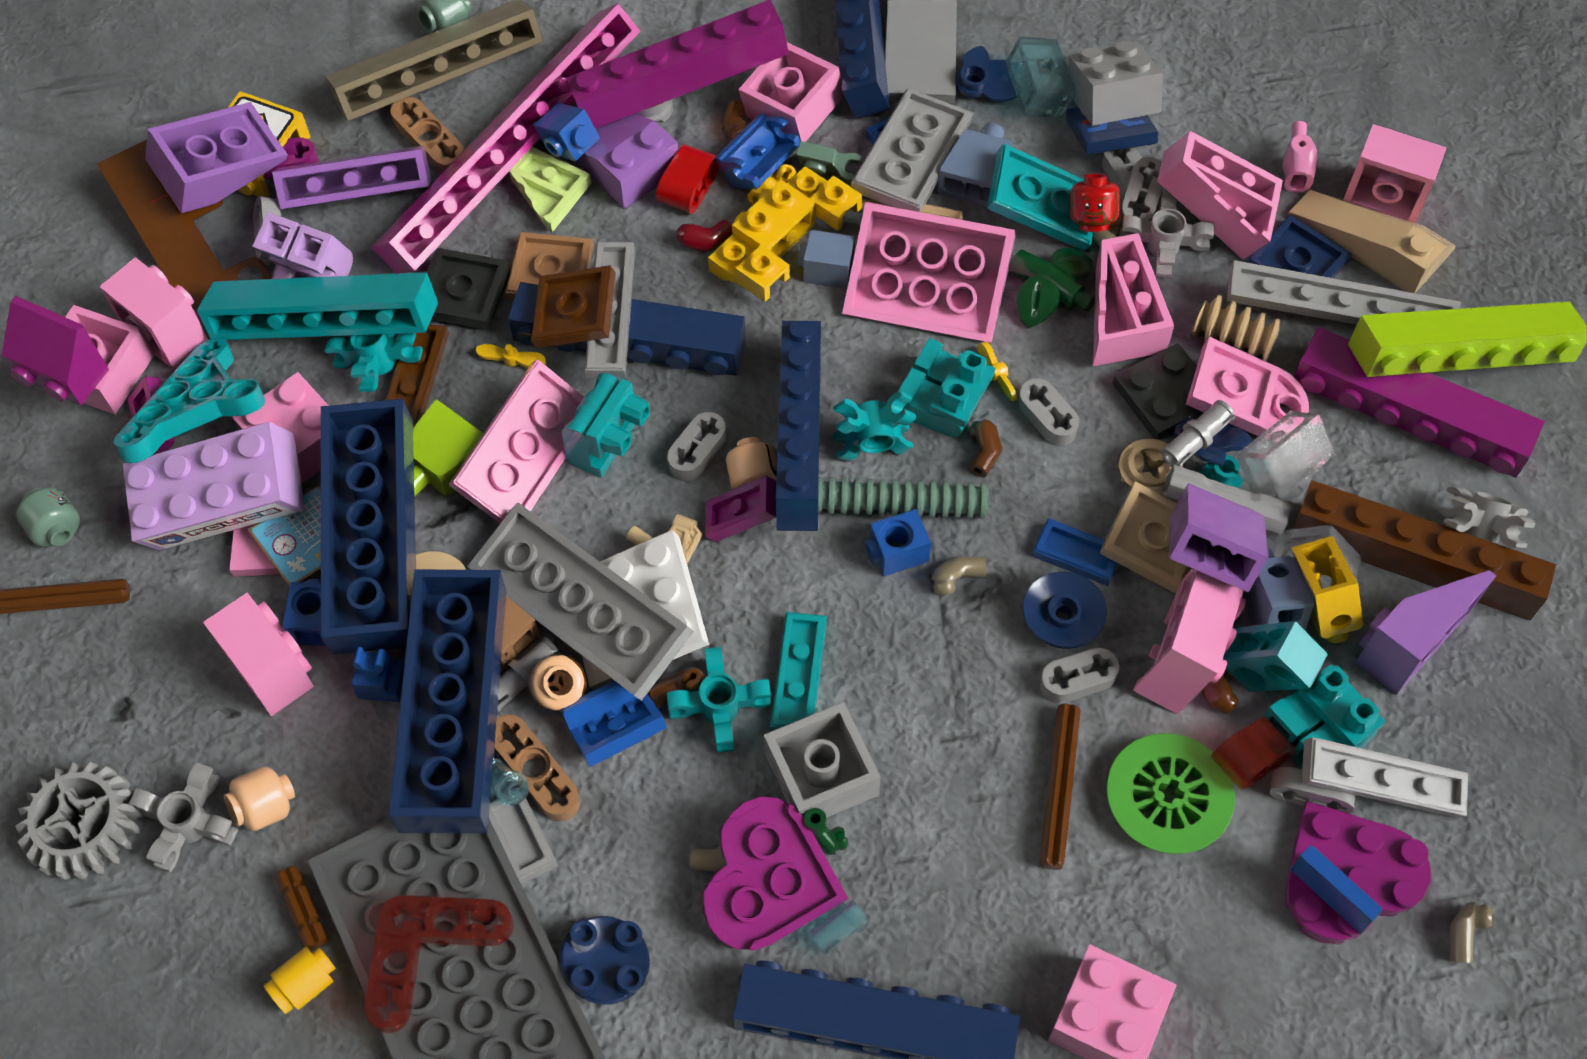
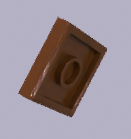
[531,265,616,348]

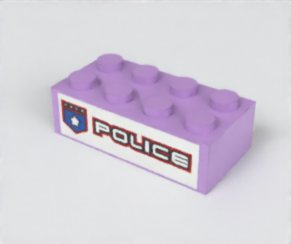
[123,422,305,550]

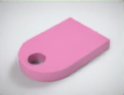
[1186,337,1309,440]

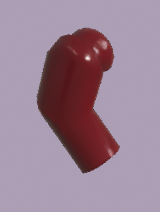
[676,219,733,252]

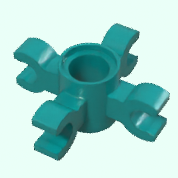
[325,333,423,392]
[832,391,916,462]
[667,646,772,753]

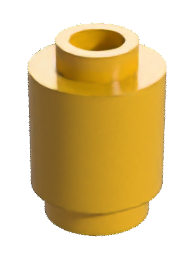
[264,946,336,1014]

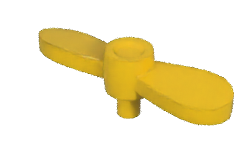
[977,341,1018,402]
[476,344,546,369]

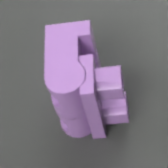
[252,212,353,279]

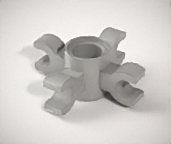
[1119,190,1214,278]
[1439,487,1536,549]
[128,763,238,872]

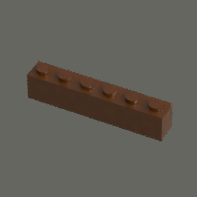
[1289,480,1557,621]

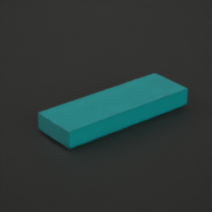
[770,612,827,732]

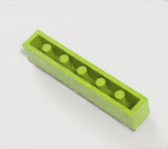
[1348,301,1587,377]

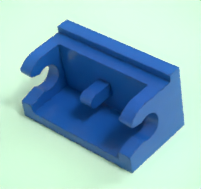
[715,113,800,189]

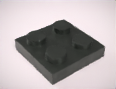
[427,248,510,330]
[1112,343,1204,440]

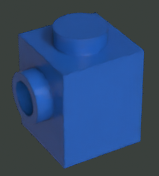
[534,102,600,161]

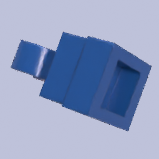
[352,647,405,702]

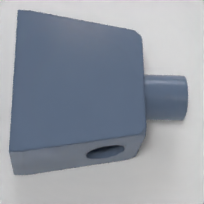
[938,123,1014,207]
[1243,548,1314,631]

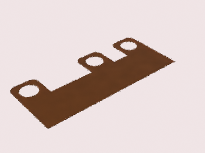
[97,140,272,313]

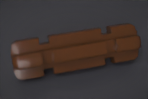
[275,866,328,951]

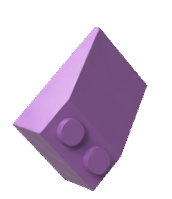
[145,102,288,213]
[574,113,678,209]
[1355,570,1497,695]

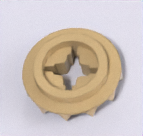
[1118,439,1183,494]

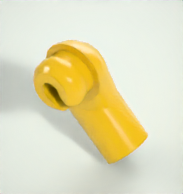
[747,164,797,205]

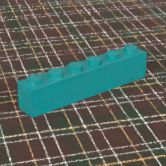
[197,272,438,340]

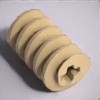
[1191,295,1280,362]

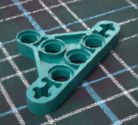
[114,338,265,463]

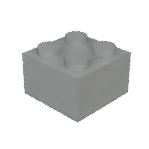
[1068,41,1163,126]
[764,702,881,818]

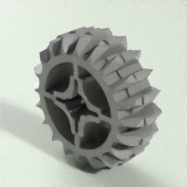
[15,761,142,881]

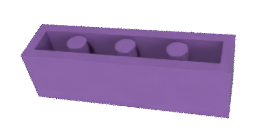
[272,145,431,209]

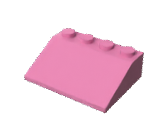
[842,202,1015,343]

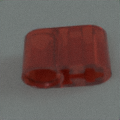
[1211,716,1296,791]

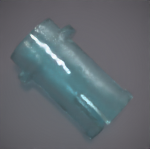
[491,759,529,805]
[808,900,868,956]

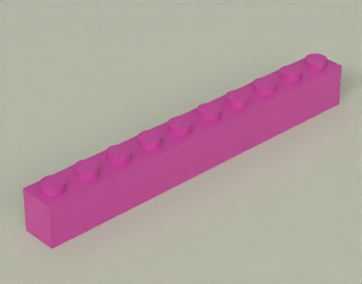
[371,3,641,274]

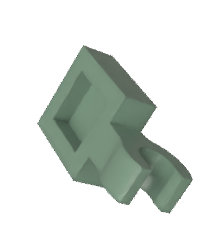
[797,141,863,184]

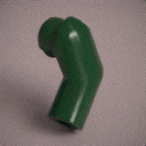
[804,808,849,855]

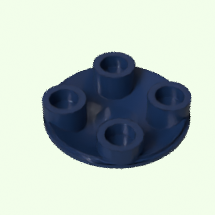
[559,916,650,1005]

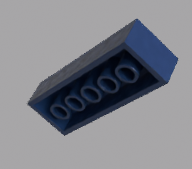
[321,399,416,655]
[389,569,507,833]

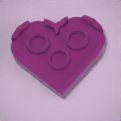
[702,797,849,950]
[1285,801,1431,945]

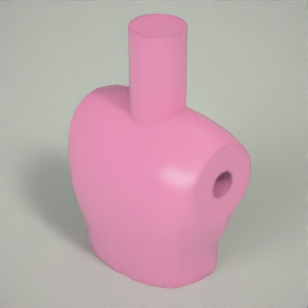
[1282,121,1318,193]

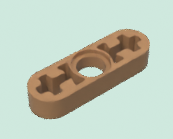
[391,96,464,174]
[494,715,580,822]

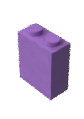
[1169,483,1268,592]

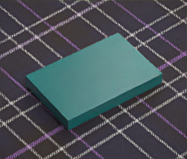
[987,143,1093,251]

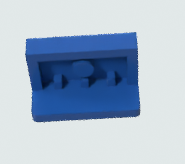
[561,680,667,767]

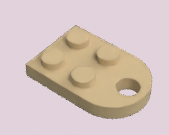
[1099,481,1191,594]

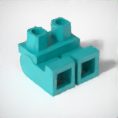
[898,337,996,437]
[562,373,650,478]
[1260,664,1386,770]

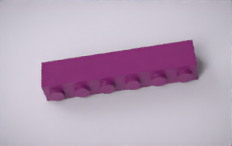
[567,0,789,129]
[1294,327,1545,478]

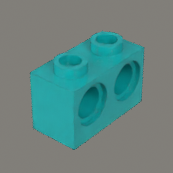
[1223,621,1328,692]

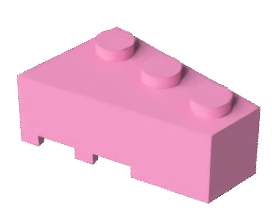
[1157,131,1283,260]
[1093,233,1174,367]
[1133,568,1246,715]

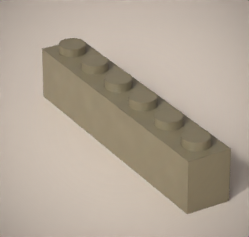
[325,0,543,121]

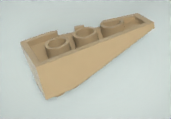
[1288,190,1456,293]

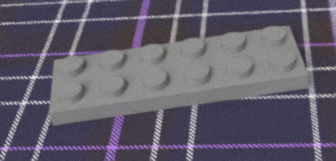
[467,502,694,701]

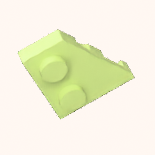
[509,147,591,232]

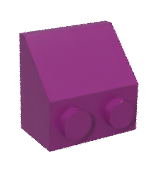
[1,296,109,406]

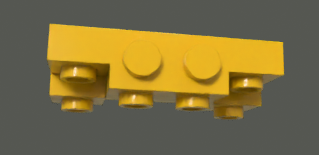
[708,166,862,302]

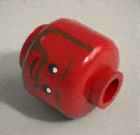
[1070,174,1120,232]

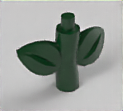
[1009,248,1095,328]

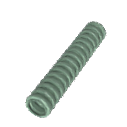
[818,477,989,519]

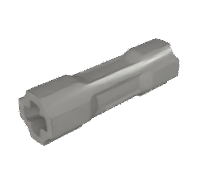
[1161,465,1291,537]

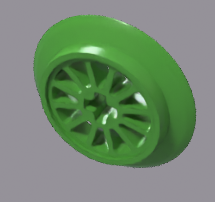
[1107,733,1235,854]

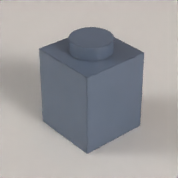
[798,230,855,289]

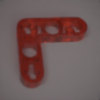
[365,895,514,1034]

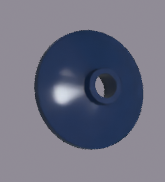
[1023,571,1107,649]

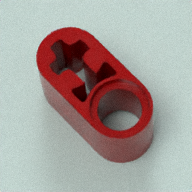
[656,144,719,214]

